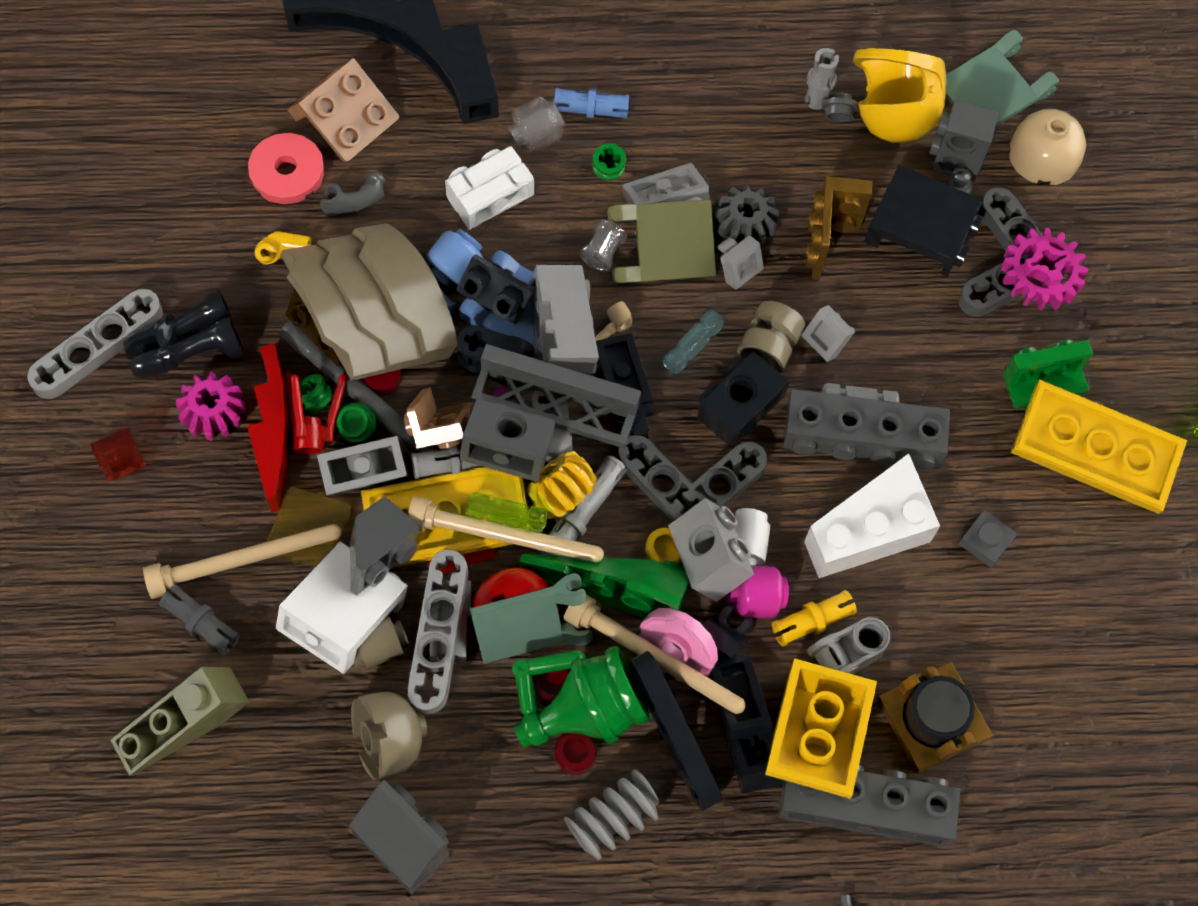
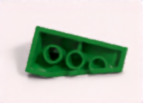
[519,554,690,620]

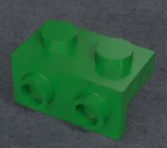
[1002,340,1093,409]

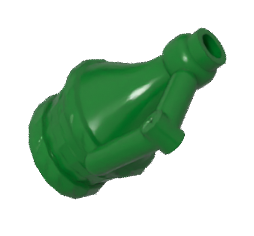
[512,646,651,748]

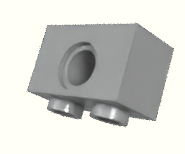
[317,436,410,495]
[668,498,755,602]

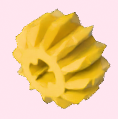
[526,451,597,519]

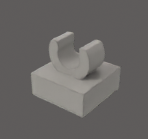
[718,235,764,290]
[801,305,855,362]

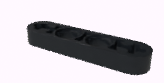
[628,651,722,811]

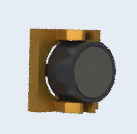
[877,662,993,774]

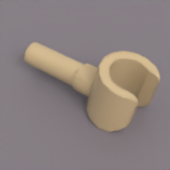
[595,301,632,341]

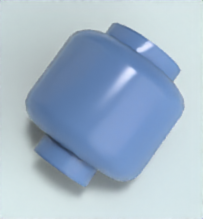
[426,229,483,287]

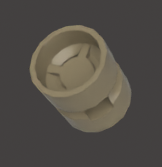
[737,301,805,373]

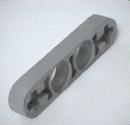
[27,289,163,399]
[408,550,469,714]

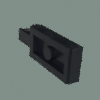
[596,333,653,439]

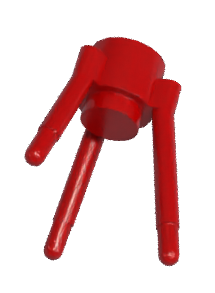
[284,370,347,454]

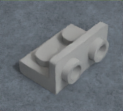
[622,162,710,204]

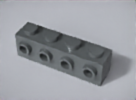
[783,389,950,470]
[778,765,961,847]

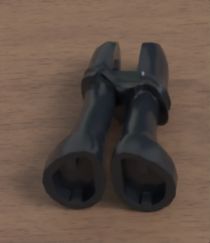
[123,289,245,378]

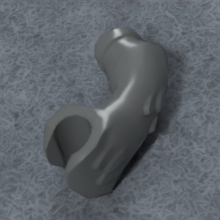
[320,171,386,217]

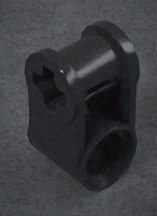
[457,325,535,388]

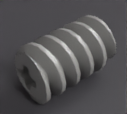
[563,769,659,861]

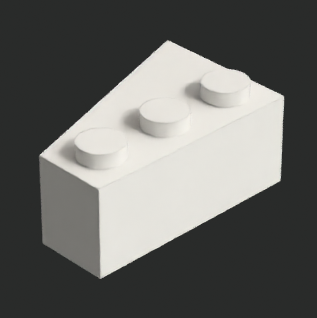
[804,454,940,578]

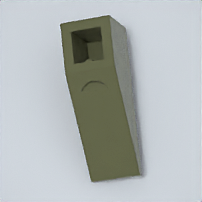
[110,667,249,776]

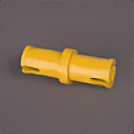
[772,590,857,646]

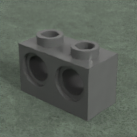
[929,99,1000,182]

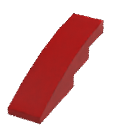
[247,343,290,513]

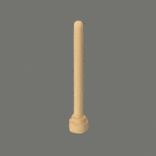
[408,496,604,563]
[143,524,341,599]
[564,594,745,714]

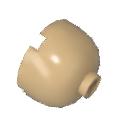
[1009,109,1087,185]

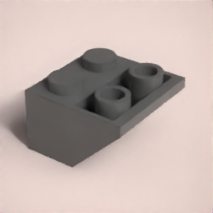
[349,780,450,895]

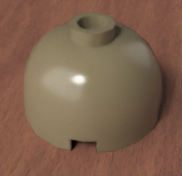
[351,692,427,780]

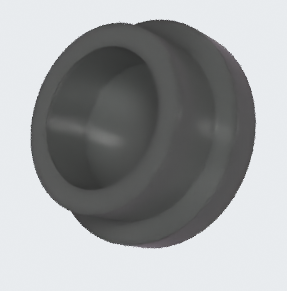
[822,93,859,122]

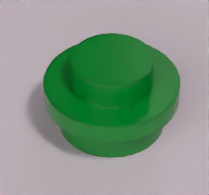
[337,403,376,443]

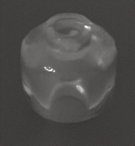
[508,96,566,152]

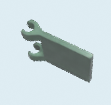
[946,30,1059,127]
[470,573,593,664]

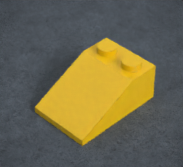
[765,658,877,799]

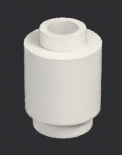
[735,508,770,565]

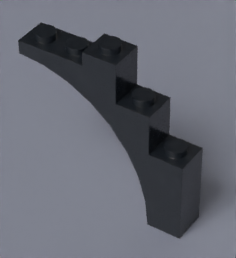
[282,0,499,124]

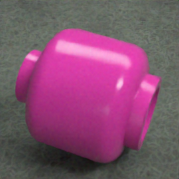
[725,565,789,619]

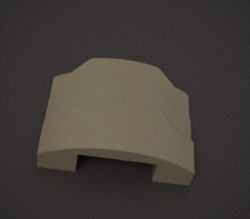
[281,223,457,381]

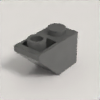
[350,496,420,596]

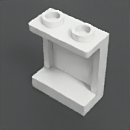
[276,542,408,674]

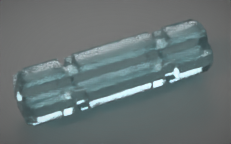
[663,310,724,374]

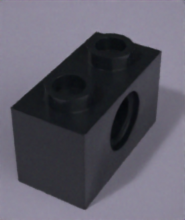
[697,351,789,448]

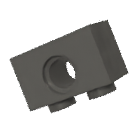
[460,399,556,482]

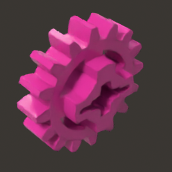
[1000,228,1088,311]

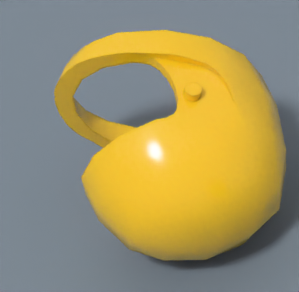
[853,48,947,143]

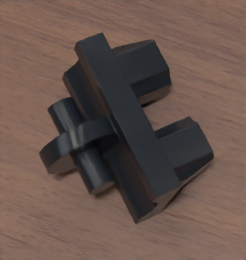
[456,254,536,325]

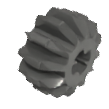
[714,183,780,247]

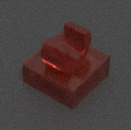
[90,428,146,482]

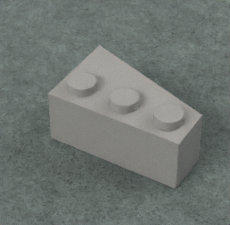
[530,265,599,376]

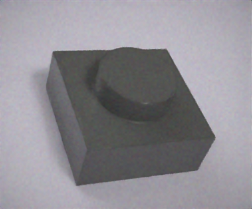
[958,510,1017,568]

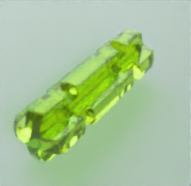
[466,492,548,533]

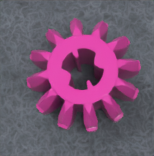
[176,371,246,441]

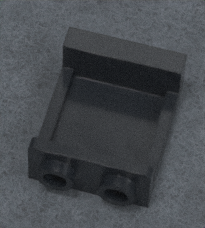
[864,165,984,277]

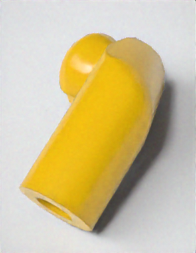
[254,231,311,265]

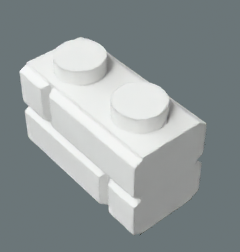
[445,146,534,229]

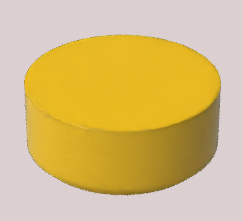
[645,528,682,564]

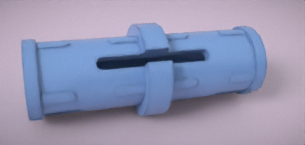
[554,88,629,119]

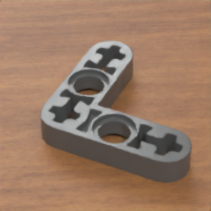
[959,187,1042,317]
[618,435,767,522]

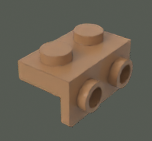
[404,387,475,449]

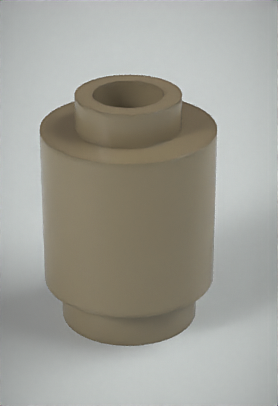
[353,616,409,669]

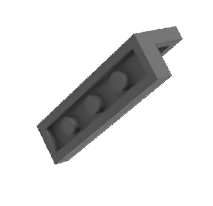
[471,344,641,449]

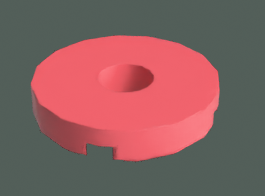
[248,133,325,204]

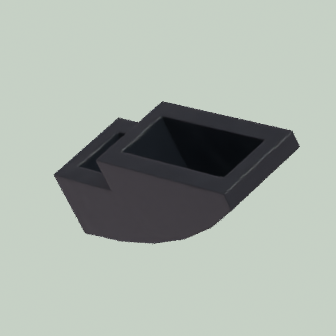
[710,653,783,794]

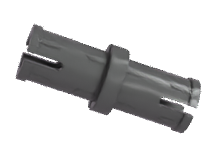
[159,585,240,656]

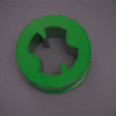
[592,143,626,180]
[299,374,334,413]

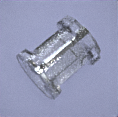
[580,220,627,271]

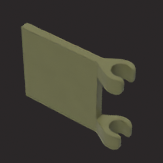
[607,199,716,283]

